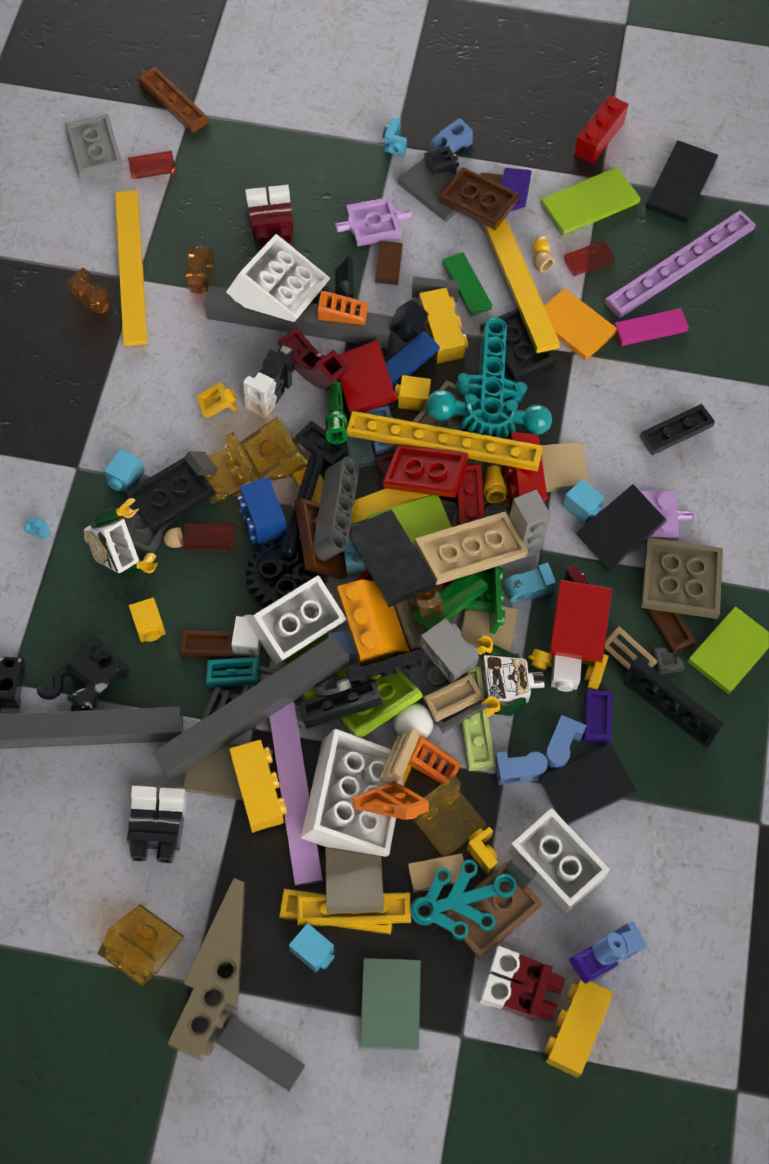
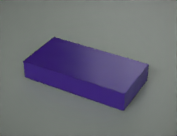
[583,689,613,744]

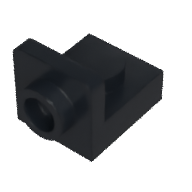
[424,146,459,175]

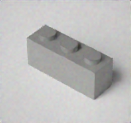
[509,490,551,557]

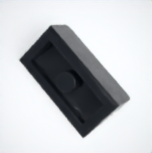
[335,257,353,309]

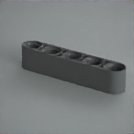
[313,457,359,561]

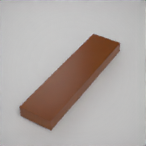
[138,67,209,133]

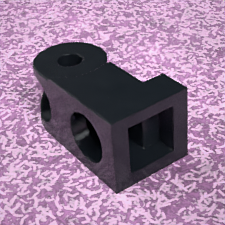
[0,656,25,709]

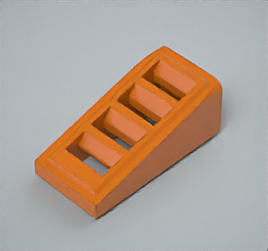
[318,291,368,325]
[408,735,461,787]

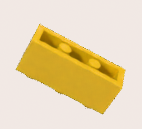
[419,288,468,364]
[229,739,287,832]
[544,979,614,1078]

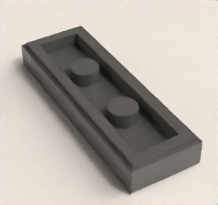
[216,1017,305,1092]

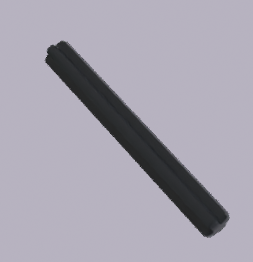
[280,452,324,558]

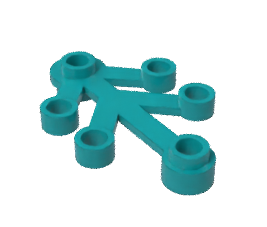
[410,860,517,940]

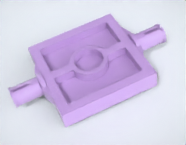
[335,197,412,246]
[640,491,695,541]

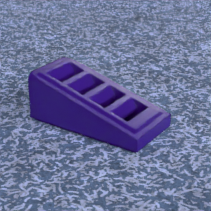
[569,946,618,984]

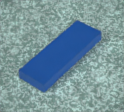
[386,331,440,389]

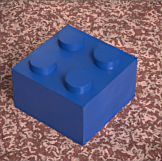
[237,477,286,552]

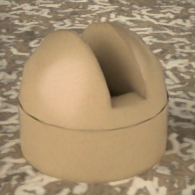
[535,252,555,273]
[164,527,184,548]

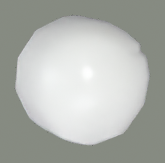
[392,703,433,739]

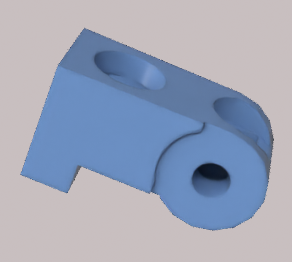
[430,118,473,154]
[545,715,586,770]
[495,751,548,785]
[592,921,647,965]

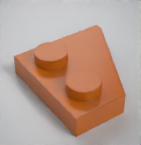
[352,781,429,820]

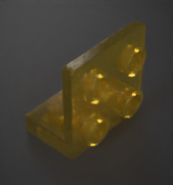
[204,432,256,504]
[413,775,486,857]

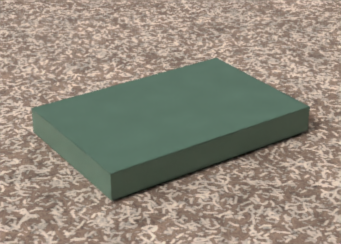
[361,958,421,1050]

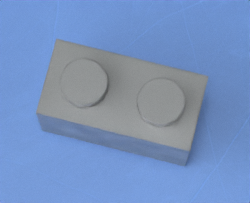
[419,618,479,683]

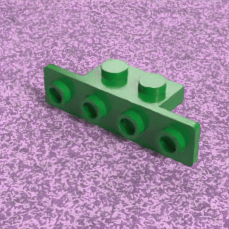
[464,565,505,634]

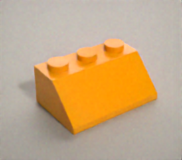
[337,579,410,668]

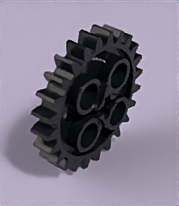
[246,537,329,608]

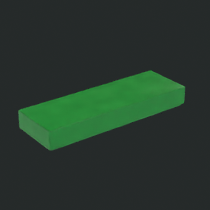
[442,252,492,316]
[412,573,488,631]

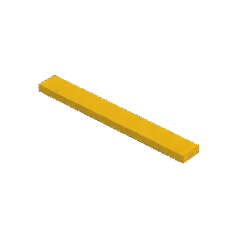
[115,190,148,346]
[483,217,560,353]
[346,411,543,471]

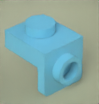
[383,117,407,156]

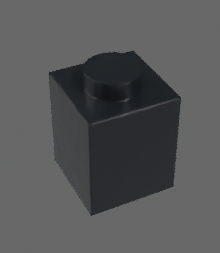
[389,299,429,343]

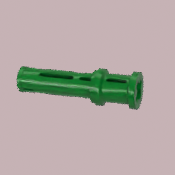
[325,381,348,444]

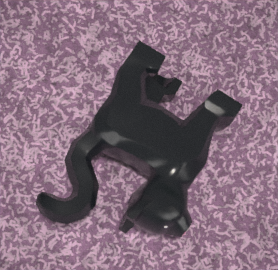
[37,634,130,711]

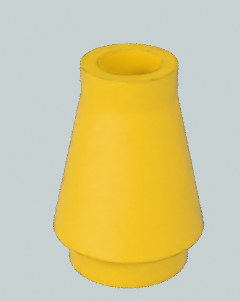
[483,465,508,503]

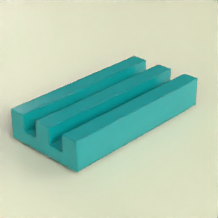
[206,657,261,688]

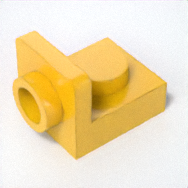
[196,382,238,419]
[581,654,609,690]
[467,827,498,875]

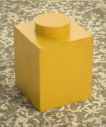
[395,375,431,411]
[129,597,166,642]

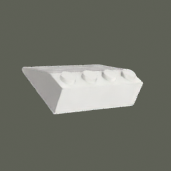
[226,234,330,322]
[301,729,404,857]

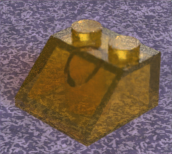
[238,416,308,481]
[97,904,184,987]

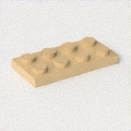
[414,512,529,585]

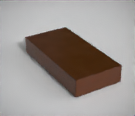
[375,241,403,285]
[647,609,696,654]
[180,630,233,659]

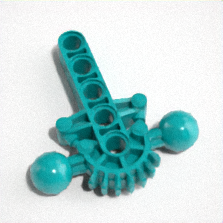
[426,317,552,439]

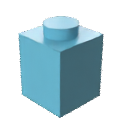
[104,449,144,492]
[563,479,605,524]
[289,923,335,972]

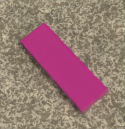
[614,308,689,346]

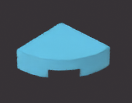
[24,518,51,539]

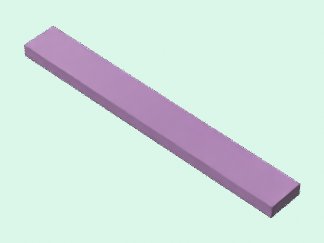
[605,210,756,319]
[263,675,323,887]

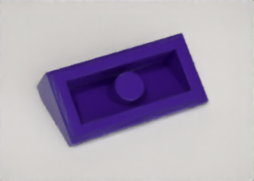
[501,168,532,211]

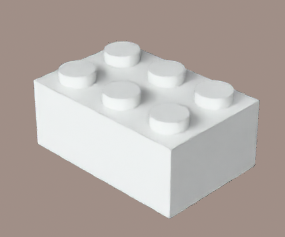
[247,575,347,665]
[508,808,610,914]

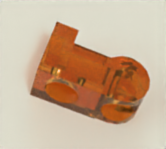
[186,247,214,294]
[66,267,110,313]
[414,586,445,622]

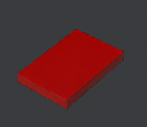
[339,340,397,415]
[383,444,469,498]
[550,580,612,663]

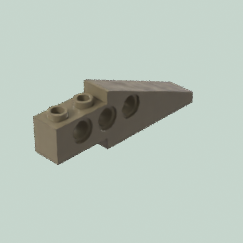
[168,878,245,1062]

